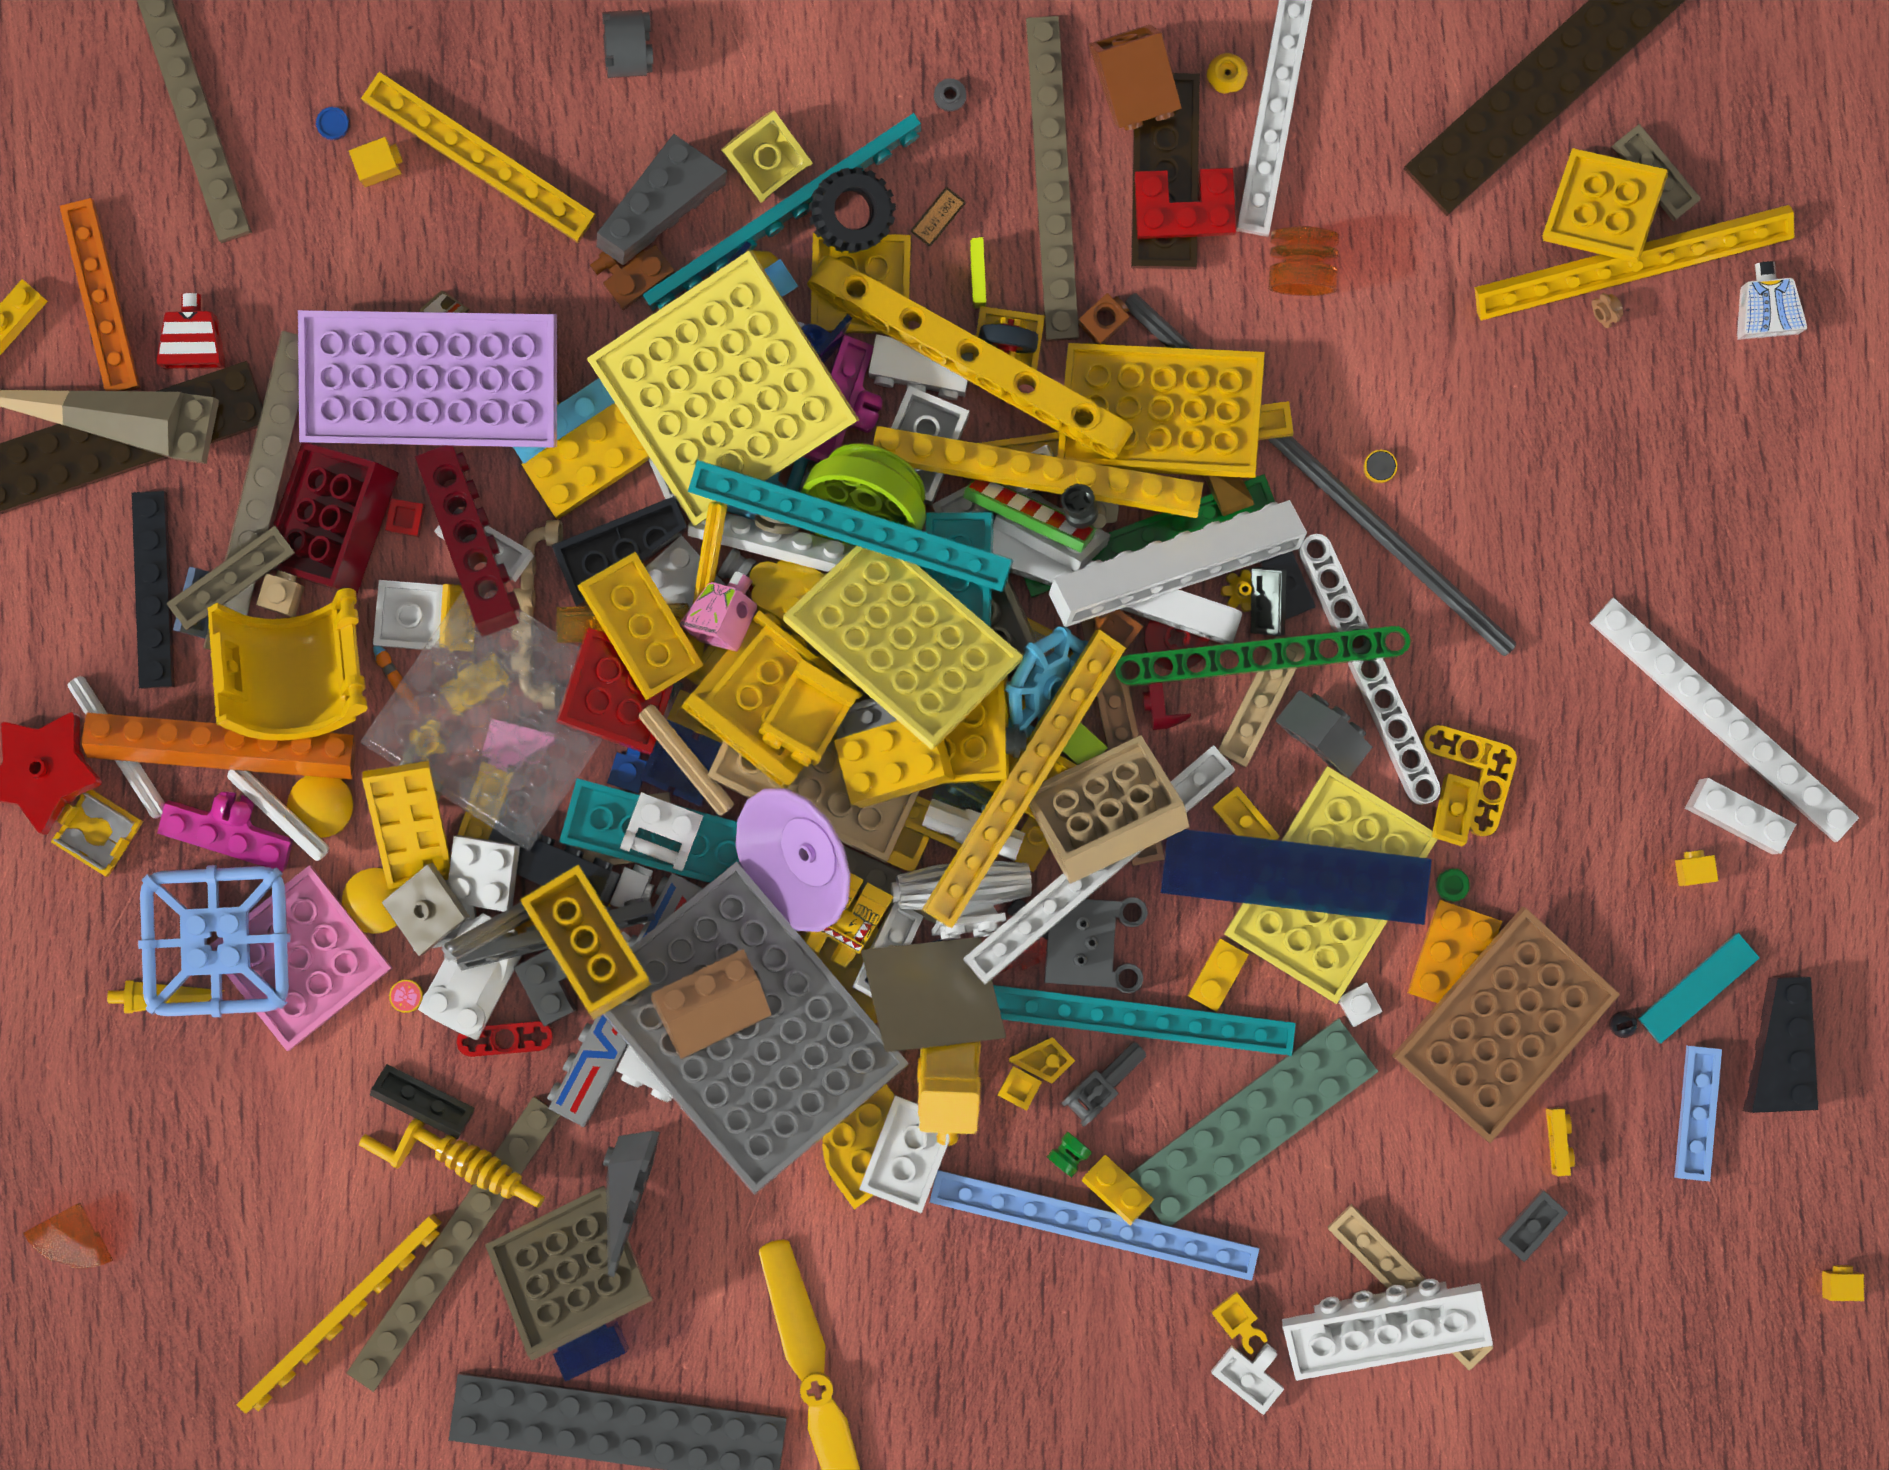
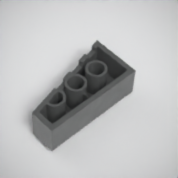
[596,134,727,265]

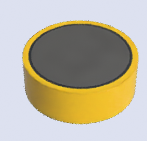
[1363,450,1397,483]

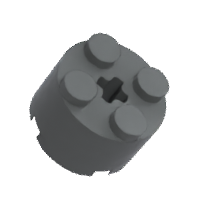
[602,10,653,78]

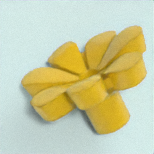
[1221,569,1252,612]

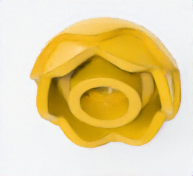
[1207,53,1248,94]

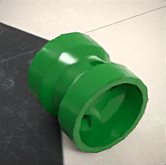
[1046,1131,1092,1178]

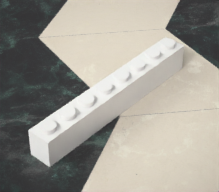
[1049,500,1307,627]

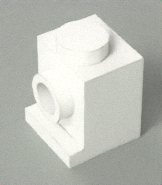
[610,864,654,908]

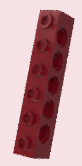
[415,445,521,637]

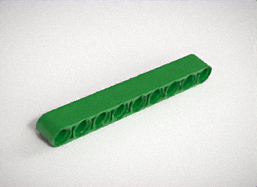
[1115,626,1411,686]

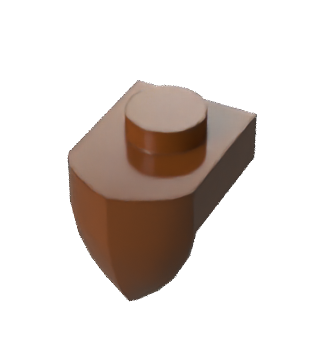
[1094,609,1144,653]

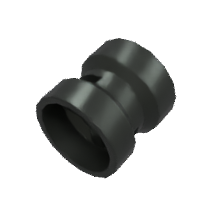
[1061,484,1098,529]

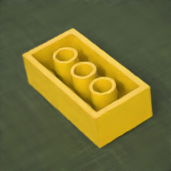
[520,865,651,1020]

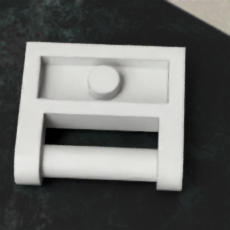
[620,792,703,871]

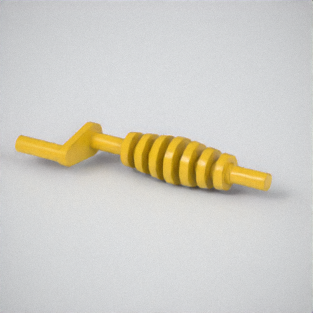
[359,1118,545,1208]

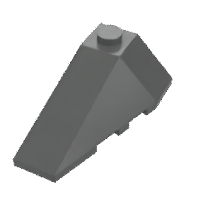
[603,1131,660,1277]

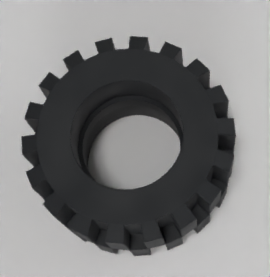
[809,167,896,253]

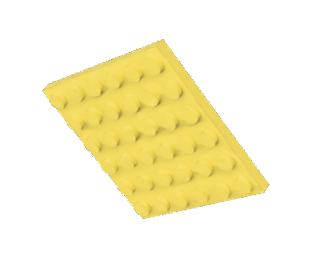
[587,250,859,526]

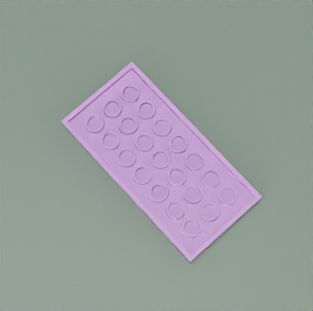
[298,310,557,448]

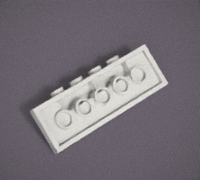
[1282,1279,1493,1381]

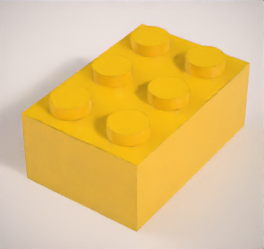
[834,721,955,808]

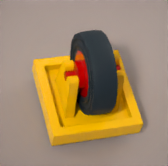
[972,306,1045,370]

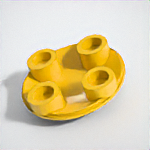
[287,776,353,838]
[342,868,398,934]

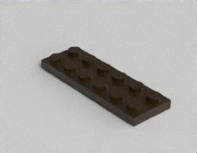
[1131,73,1200,269]

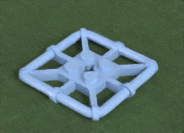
[138,865,290,1018]

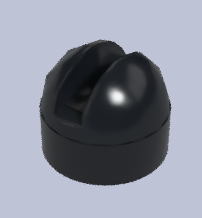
[1609,1011,1637,1038]

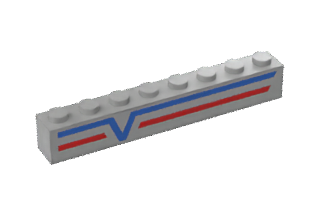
[547,873,703,1127]

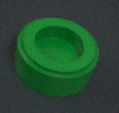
[1435,869,1470,902]

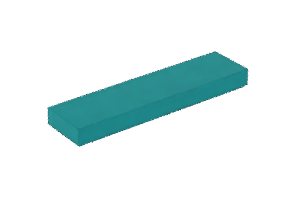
[1637,933,1760,1044]

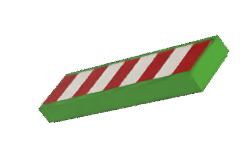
[963,479,1096,552]

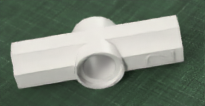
[922,798,1025,860]

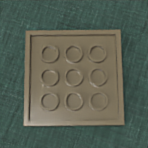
[485,1186,653,1360]

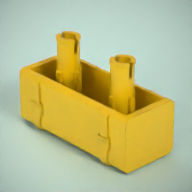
[917,1041,981,1146]

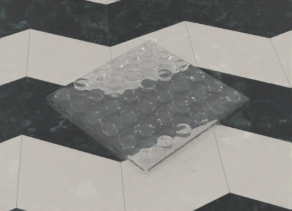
[361,591,603,851]

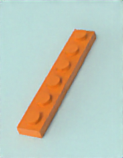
[59,198,140,391]

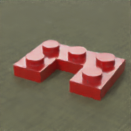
[1134,168,1236,239]

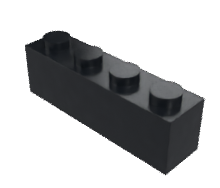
[488,821,621,907]

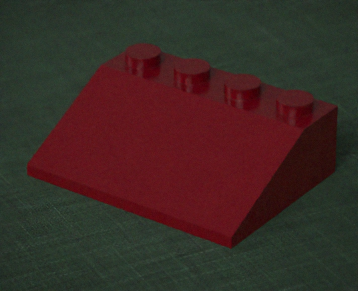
[273,442,399,596]

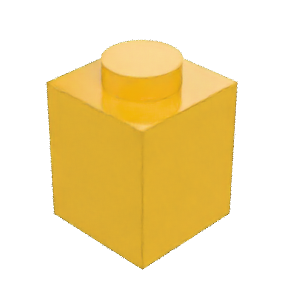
[348,137,403,188]

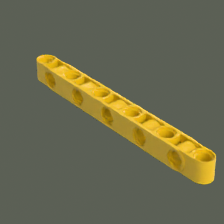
[807,256,1133,459]

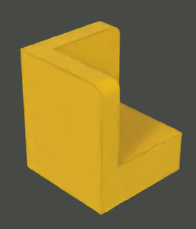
[887,826,930,872]

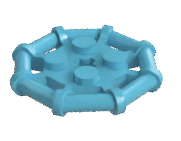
[1005,626,1088,738]

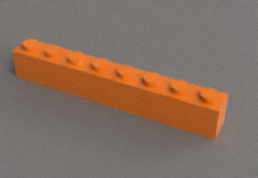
[81,713,356,780]

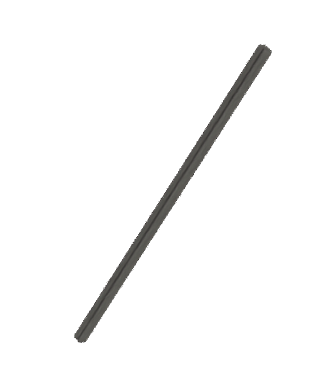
[1124,293,1517,656]

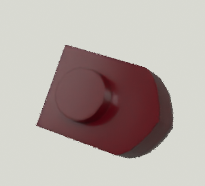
[1142,683,1191,730]

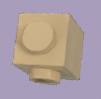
[256,570,305,617]

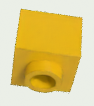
[1675,850,1718,886]
[1822,1265,1864,1301]

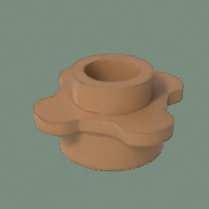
[1592,293,1623,328]

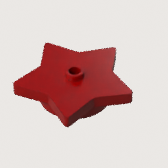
[0,712,102,835]

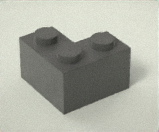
[1275,690,1373,778]
[513,949,577,1026]

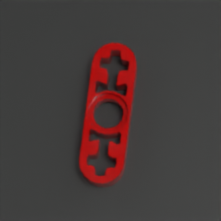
[457,1021,554,1057]

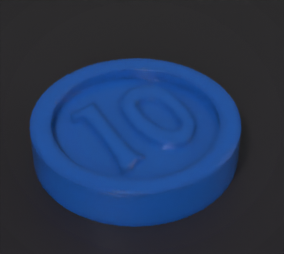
[316,107,349,140]

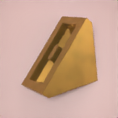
[1203,475,1254,516]

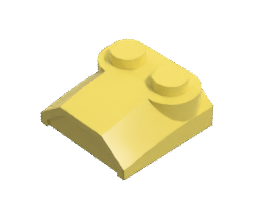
[721,110,813,203]

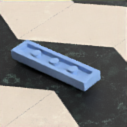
[1674,1045,1722,1182]

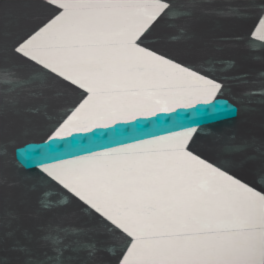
[643,113,921,311]
[688,460,1013,592]
[993,985,1296,1056]

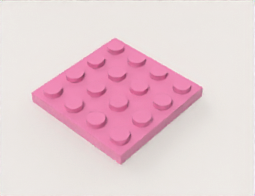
[210,865,392,1051]

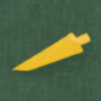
[107,980,225,1013]

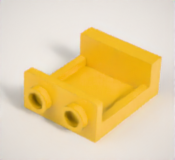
[758,659,860,766]

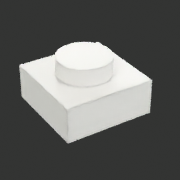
[1339,982,1383,1027]

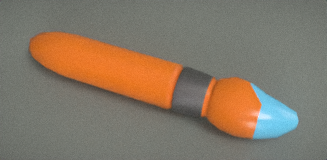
[373,646,420,715]

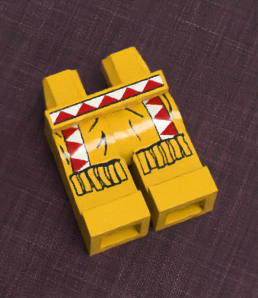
[804,873,893,968]

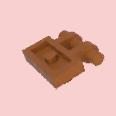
[590,244,675,311]

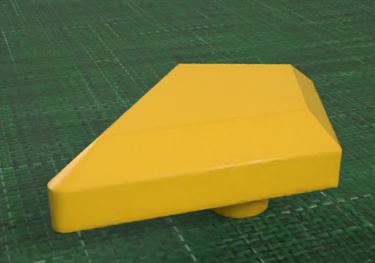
[1009,1037,1075,1084]

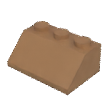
[651,949,772,1059]

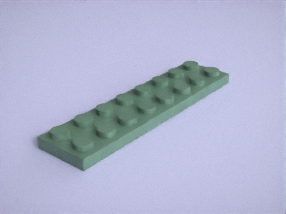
[1127,1018,1378,1226]

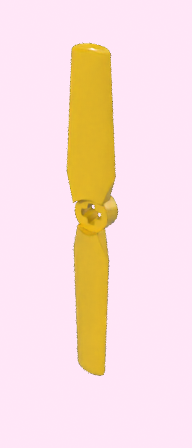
[759,1239,860,1470]

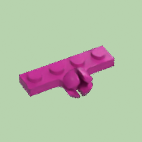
[803,335,883,463]
[157,792,293,872]

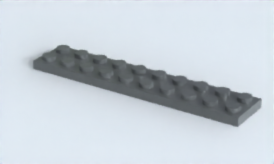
[448,1373,787,1470]

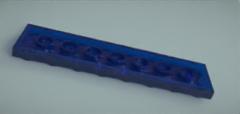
[1160,829,1432,925]

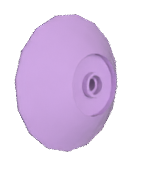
[736,788,850,932]

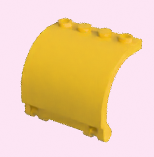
[208,588,368,740]

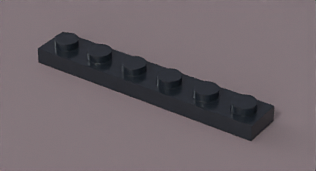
[131,491,175,689]

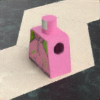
[679,571,757,652]

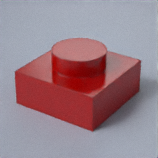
[385,498,425,537]

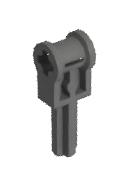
[1061,1042,1147,1127]

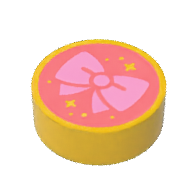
[389,980,424,1013]

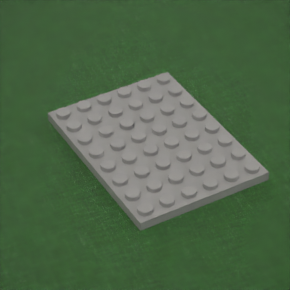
[603,862,909,1195]

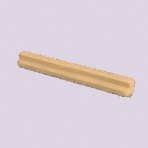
[639,705,734,816]

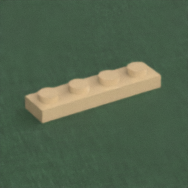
[1218,636,1304,768]

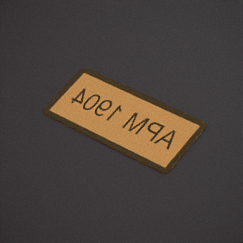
[911,187,966,246]

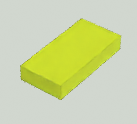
[970,237,986,309]

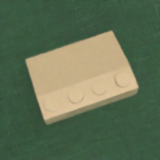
[1029,735,1189,884]

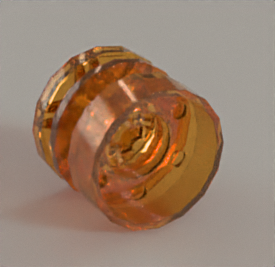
[1268,226,1339,296]

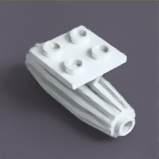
[890,861,1032,940]

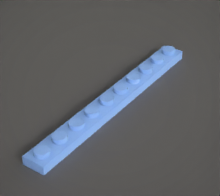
[929,1170,1260,1281]

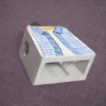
[1737,261,1807,340]

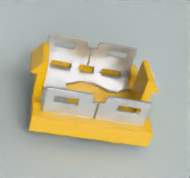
[51,789,144,877]

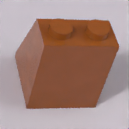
[1088,24,1182,131]

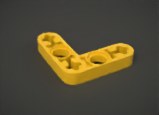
[1422,725,1517,837]

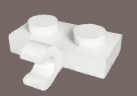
[1211,1343,1284,1415]

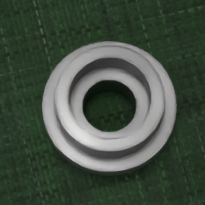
[934,78,966,112]

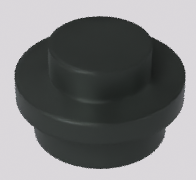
[1005,724,1026,758]

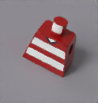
[157,293,226,369]

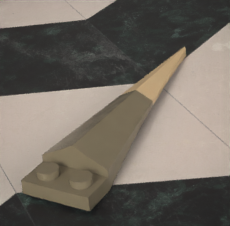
[0,390,219,464]

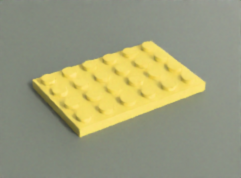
[783,546,1023,750]
[1224,766,1438,1004]

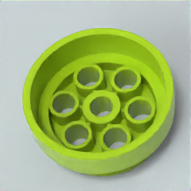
[801,444,926,546]

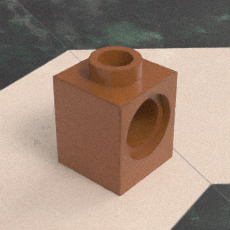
[1078,293,1130,345]

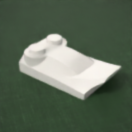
[418,913,522,1040]

